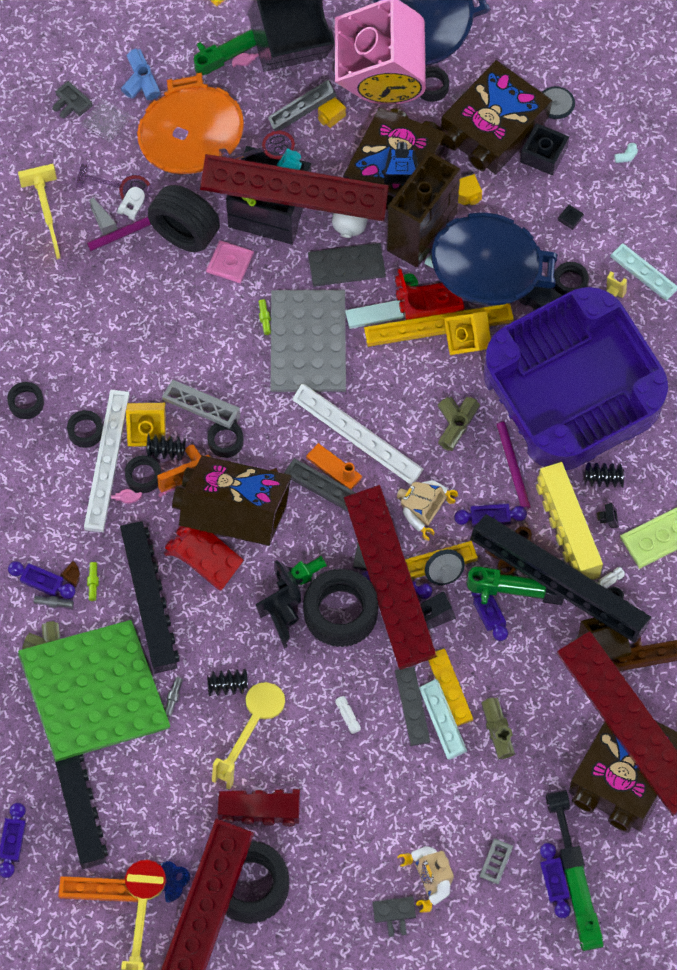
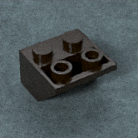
[578,618,632,660]

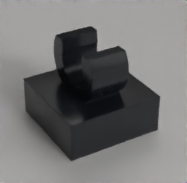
[558,205,584,230]
[597,503,619,528]

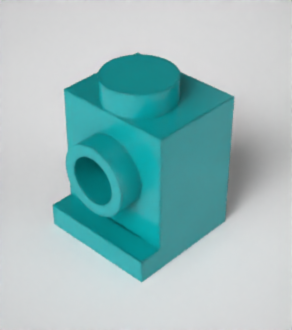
[277,148,302,170]

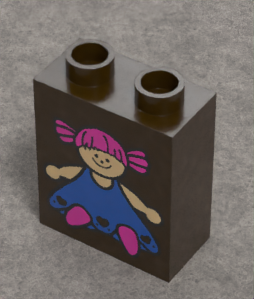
[441,60,552,175]
[343,107,445,210]
[172,455,291,546]
[569,720,677,833]

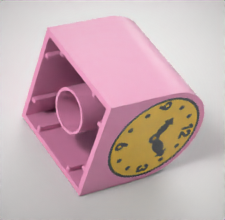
[335,0,426,104]

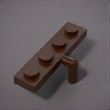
[612,637,677,671]

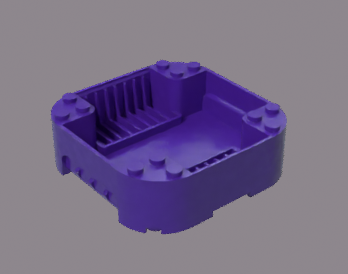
[484,287,668,470]

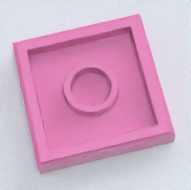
[206,240,254,283]

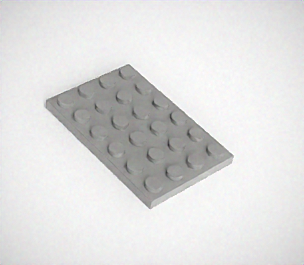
[271,290,346,392]

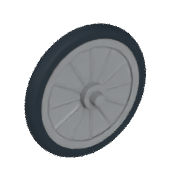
[542,86,575,119]
[425,549,465,585]

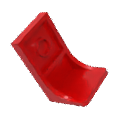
[395,269,464,320]
[163,526,244,591]

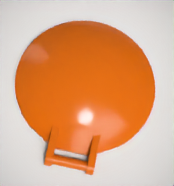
[137,72,244,174]

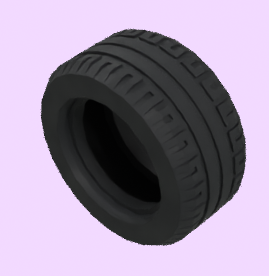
[148,185,220,252]
[303,568,378,647]
[226,841,289,924]

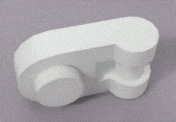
[117,187,145,221]

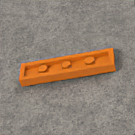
[58,876,139,902]

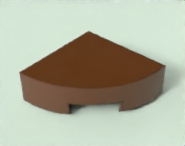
[60,561,80,588]

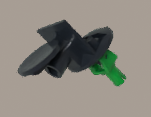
[255,555,327,649]

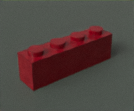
[217,789,301,827]

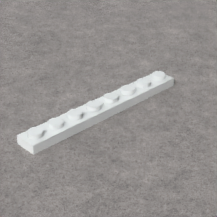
[292,384,423,485]
[84,390,130,533]

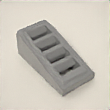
[90,198,117,236]
[479,838,513,884]

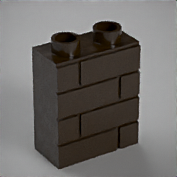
[387,152,461,268]

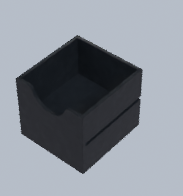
[248,0,335,72]
[226,146,311,245]

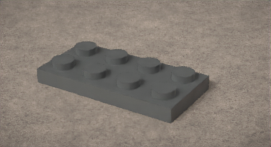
[308,243,386,287]

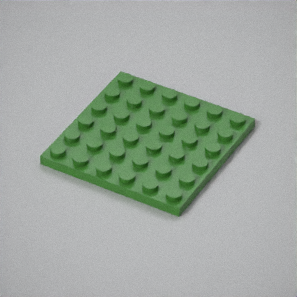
[18,620,170,762]

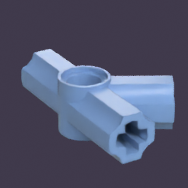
[121,49,161,100]

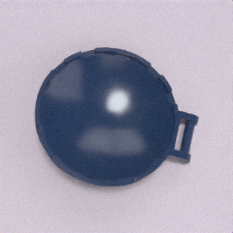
[374,0,490,66]
[431,213,558,305]

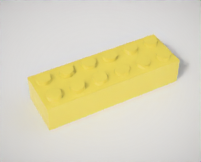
[536,462,603,580]

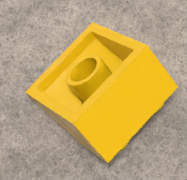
[444,311,491,355]
[126,403,166,446]

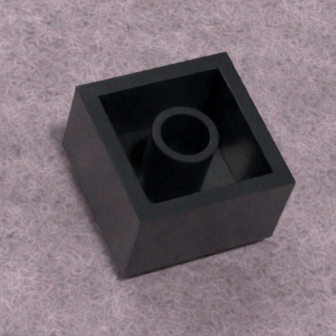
[520,123,569,176]

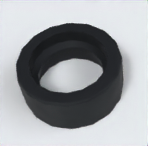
[420,67,449,102]
[554,262,589,296]
[7,382,44,419]
[67,410,103,448]
[207,420,244,458]
[125,455,161,493]

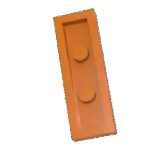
[306,443,362,490]
[157,445,210,493]

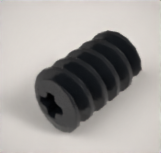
[146,433,186,461]
[584,463,624,488]
[207,669,248,696]

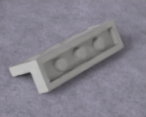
[162,379,240,429]

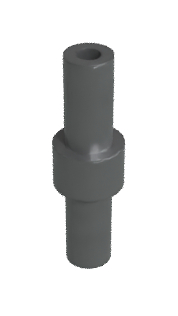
[34,596,74,608]
[165,677,183,717]

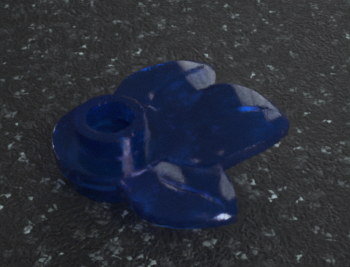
[159,861,190,903]

